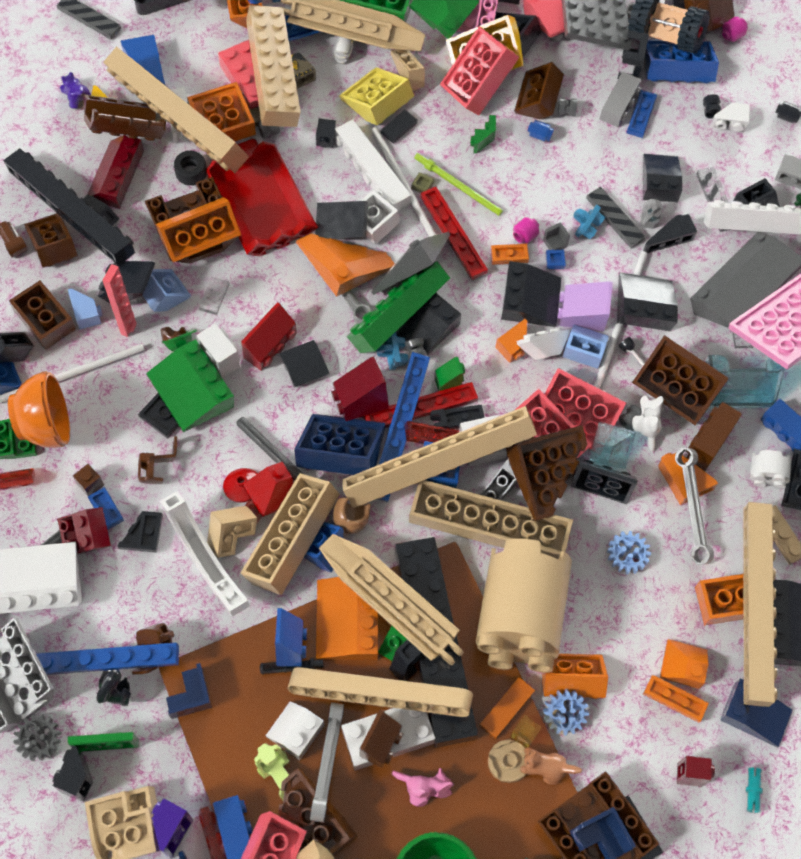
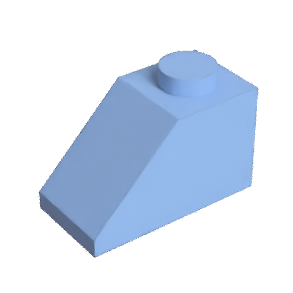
[68,288,103,329]

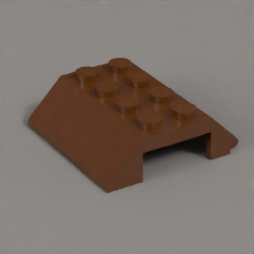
[83,95,166,141]

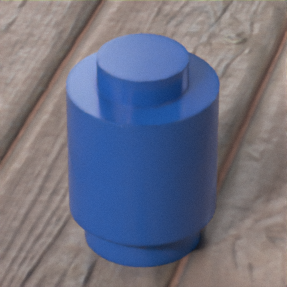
[527,119,554,142]

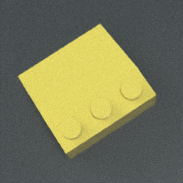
[339,67,414,125]

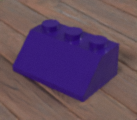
[152,798,194,859]

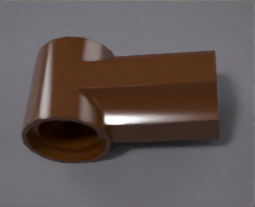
[0,221,28,258]

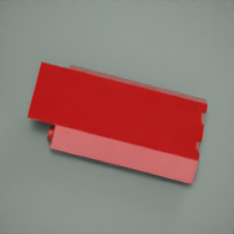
[206,138,318,257]

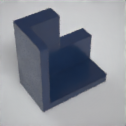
[166,663,212,719]
[569,807,636,859]

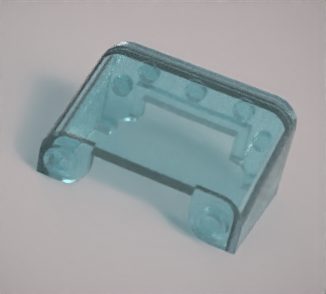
[705,355,785,408]

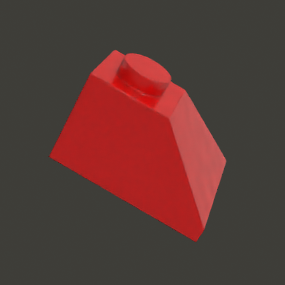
[243,462,293,517]

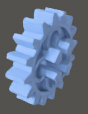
[607,531,651,574]
[543,689,589,736]

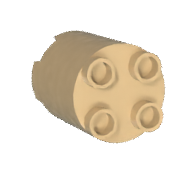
[476,539,572,673]

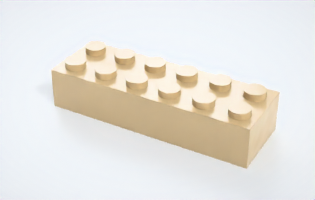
[241,473,340,595]

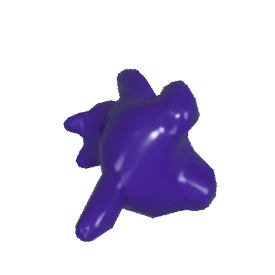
[60,72,91,109]

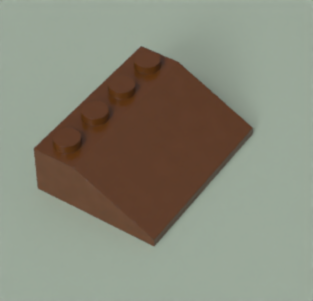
[632,335,729,426]

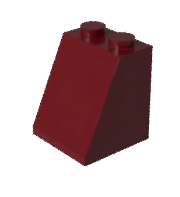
[331,356,389,421]

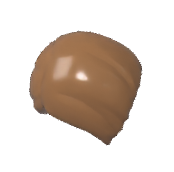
[333,497,371,534]

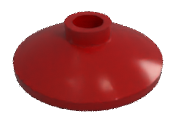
[223,468,258,503]

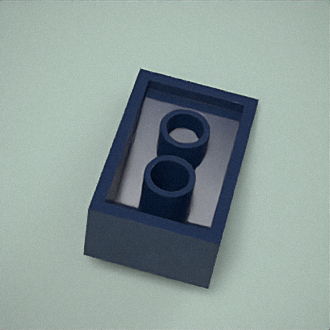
[720,678,792,748]

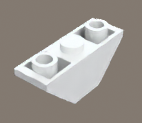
[517,327,570,360]

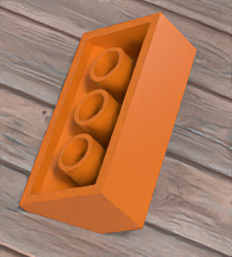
[156,197,241,262]

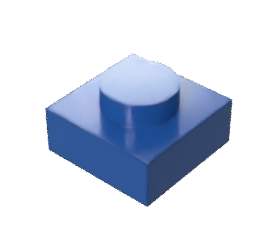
[545,250,566,269]

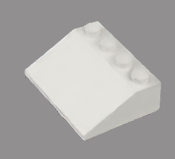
[0,542,82,614]

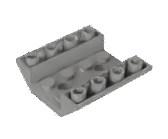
[0,618,54,733]

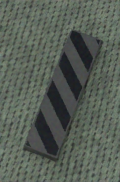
[57,0,121,40]
[586,186,646,248]

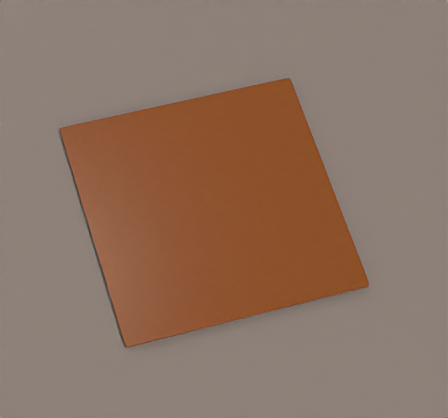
[159,542,578,859]

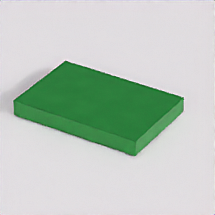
[68,732,139,752]

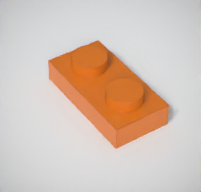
[491,243,529,265]

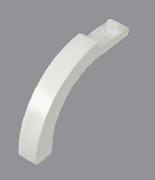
[160,491,250,617]

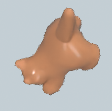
[520,747,582,785]

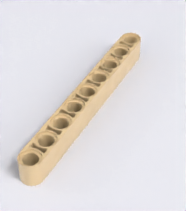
[288,667,473,717]

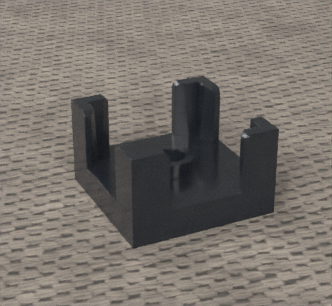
[617,30,649,79]

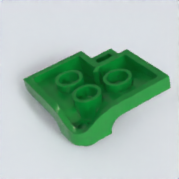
[408,0,479,39]

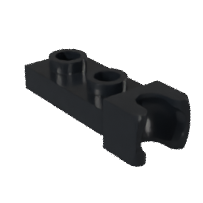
[430,404,485,434]

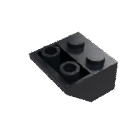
[733,178,780,207]
[0,331,34,363]
[52,745,93,802]

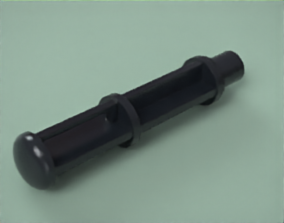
[259,658,324,675]

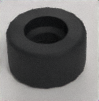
[174,150,207,186]

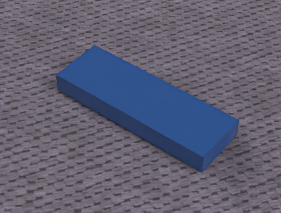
[626,90,657,138]

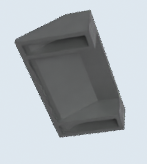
[690,232,801,328]

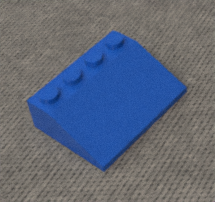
[645,39,719,83]

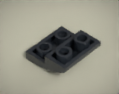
[279,340,330,388]

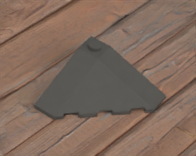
[372,232,450,295]

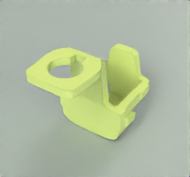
[254,744,289,800]

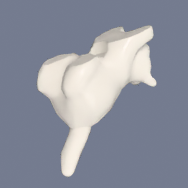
[632,395,664,452]

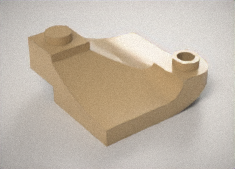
[85,786,159,859]

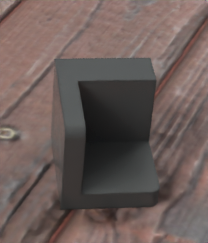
[543,222,570,250]

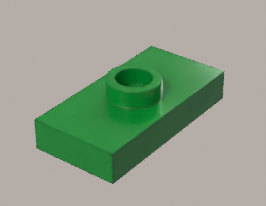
[378,626,407,661]

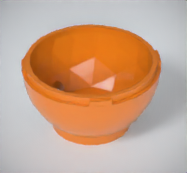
[8,371,70,448]

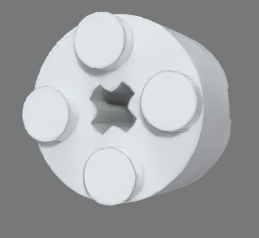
[750,450,792,489]

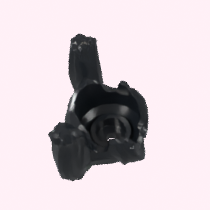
[96,669,131,706]

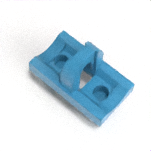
[573,205,605,239]
[376,332,409,370]

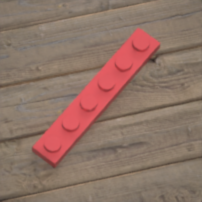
[102,264,137,337]

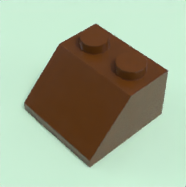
[359,709,404,768]

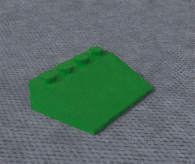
[146,339,234,432]

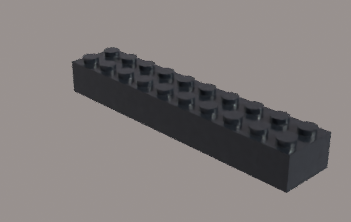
[395,537,478,748]

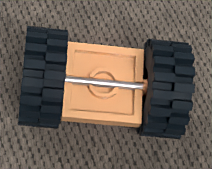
[628,0,710,54]

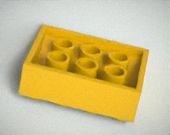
[446,15,523,71]

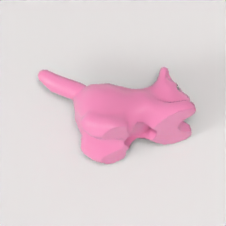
[392,768,453,807]

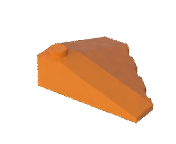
[296,233,395,297]

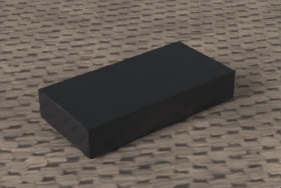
[381,110,417,143]

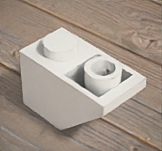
[711,103,750,132]

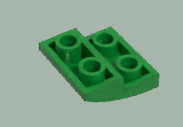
[0,419,37,459]

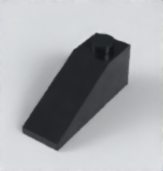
[643,214,697,253]

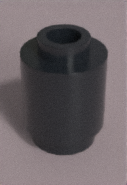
[775,101,801,123]

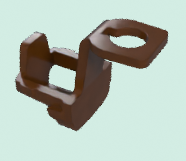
[138,436,177,484]
[132,623,174,675]

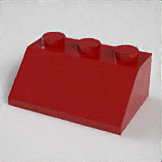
[241,302,297,371]

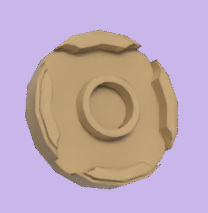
[487,739,526,783]

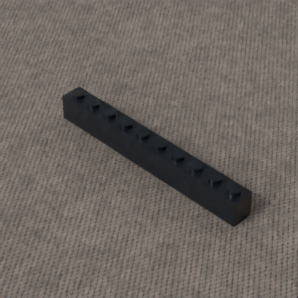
[3,148,136,266]

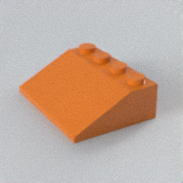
[316,577,378,660]

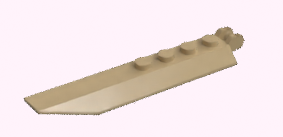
[280,0,425,51]
[319,534,464,665]

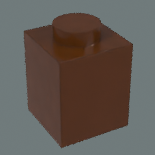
[72,464,104,496]

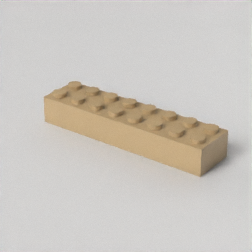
[246,5,301,127]
[409,480,573,559]

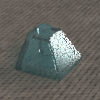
[588,421,636,469]

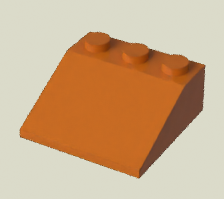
[187,82,256,142]

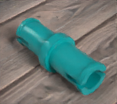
[746,768,763,813]

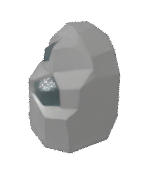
[640,199,662,229]

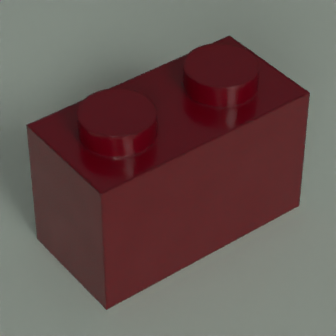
[677,756,715,787]

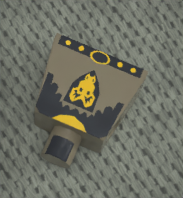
[291,52,316,89]

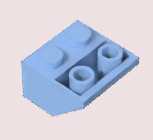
[563,325,609,369]

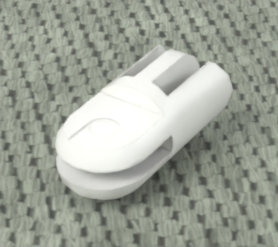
[334,37,354,64]

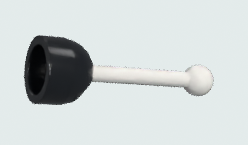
[618,336,645,366]

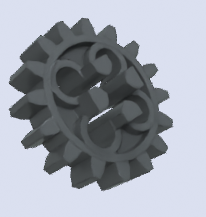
[13,714,61,761]

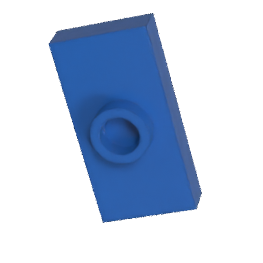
[88,487,124,530]

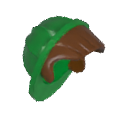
[160,327,197,352]

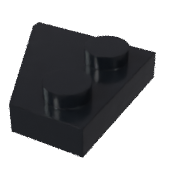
[118,511,163,553]

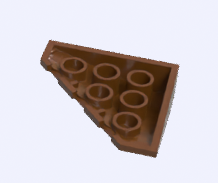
[506,425,587,521]
[278,768,357,856]

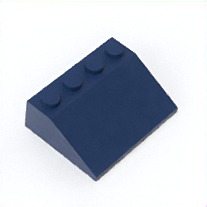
[294,414,386,475]

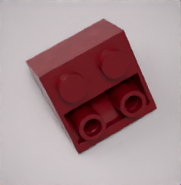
[57,507,111,555]

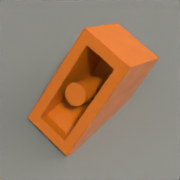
[495,319,527,363]

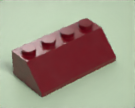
[87,135,144,209]

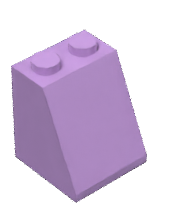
[557,282,613,332]

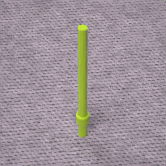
[414,153,503,216]

